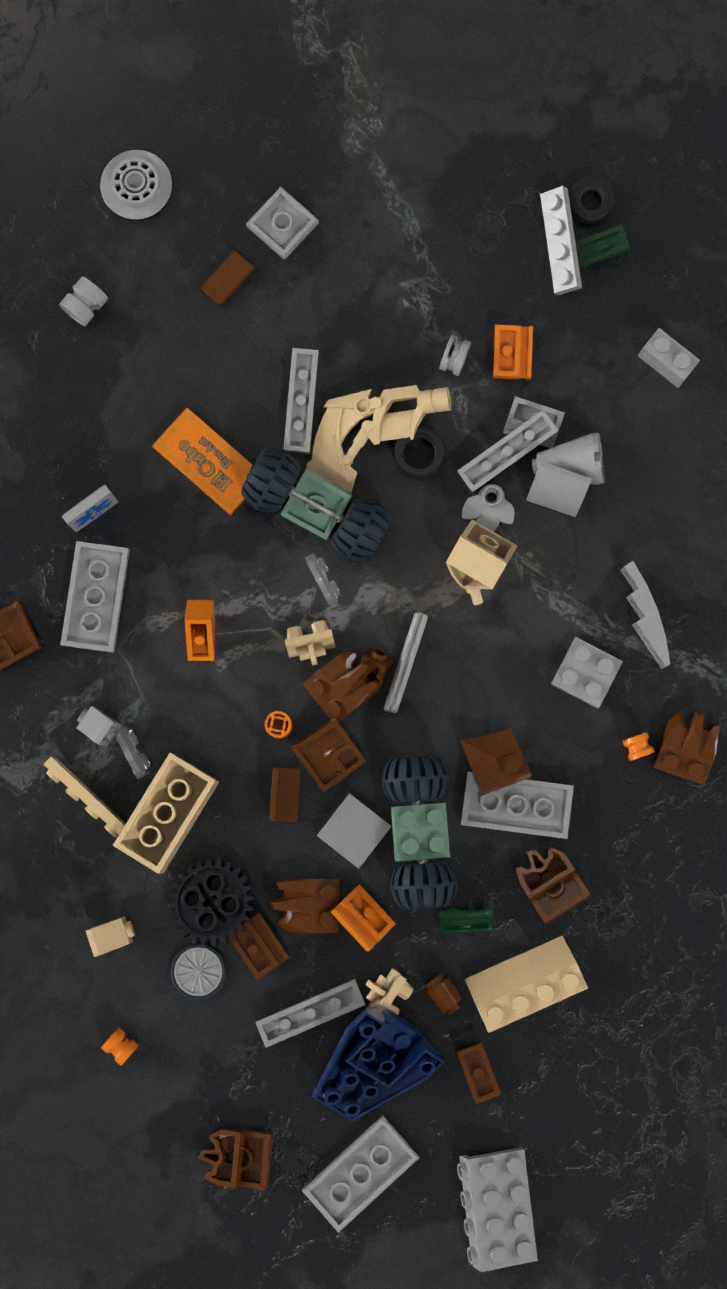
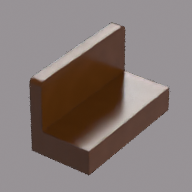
[269,767,301,823]

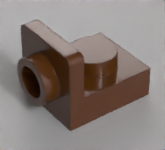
[359,648,394,694]

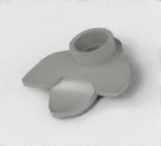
[462,484,515,532]

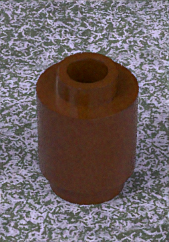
[424,973,463,1015]

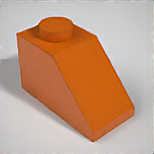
[185,600,215,661]

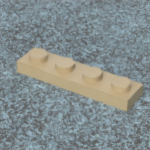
[44,757,126,837]

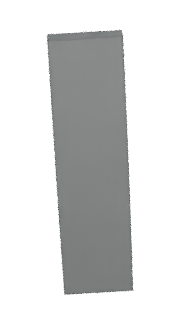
[620,561,670,669]

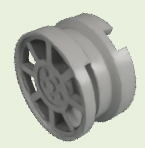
[439,335,471,376]

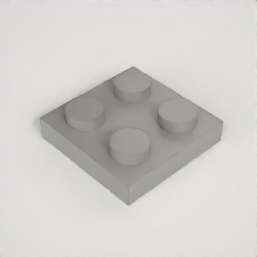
[551,637,623,709]

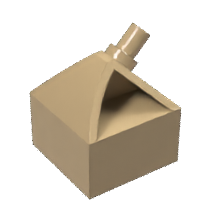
[446,520,517,605]

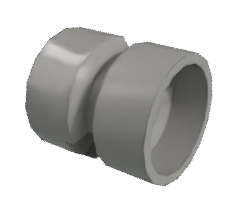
[59,276,108,327]

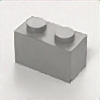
[638,328,700,388]

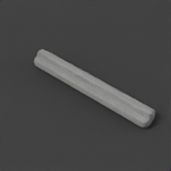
[384,612,428,714]

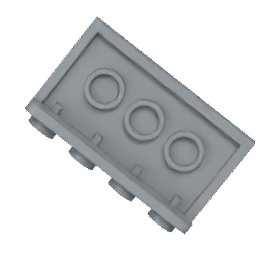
[457,1148,538,1272]

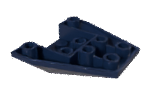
[312,1004,445,1121]

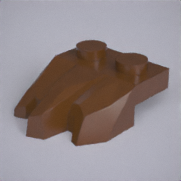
[303,652,381,723]
[653,710,720,785]
[515,847,591,925]
[268,878,340,933]
[198,1129,273,1190]

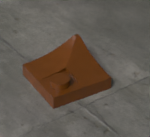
[0,601,42,671]
[291,717,367,792]
[461,728,531,796]

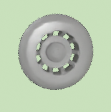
[100,150,172,219]

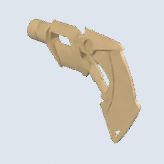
[307,385,451,513]

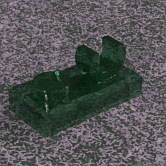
[575,224,631,269]
[438,901,494,934]

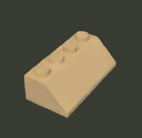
[113,753,219,874]
[465,935,588,1033]

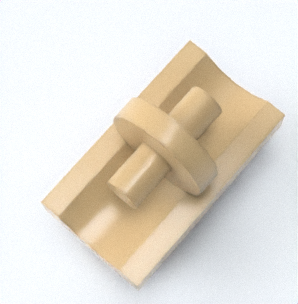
[285,620,335,666]
[366,968,414,1015]

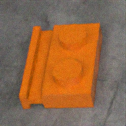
[493,325,533,380]
[331,884,396,952]

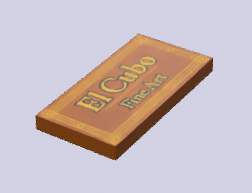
[152,408,253,516]

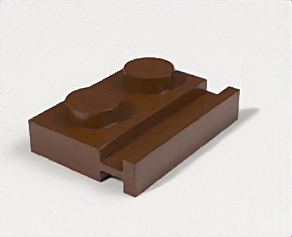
[228,913,290,980]

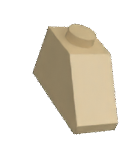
[86,916,135,957]

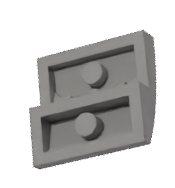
[526,461,592,517]

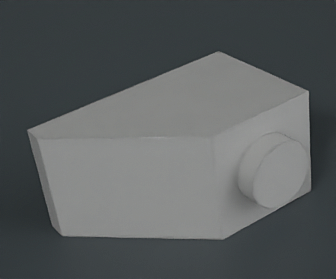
[77,706,121,747]

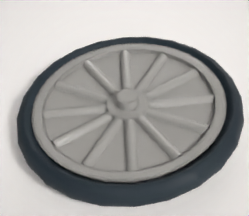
[170,943,227,1000]

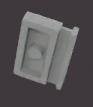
[503,396,565,448]

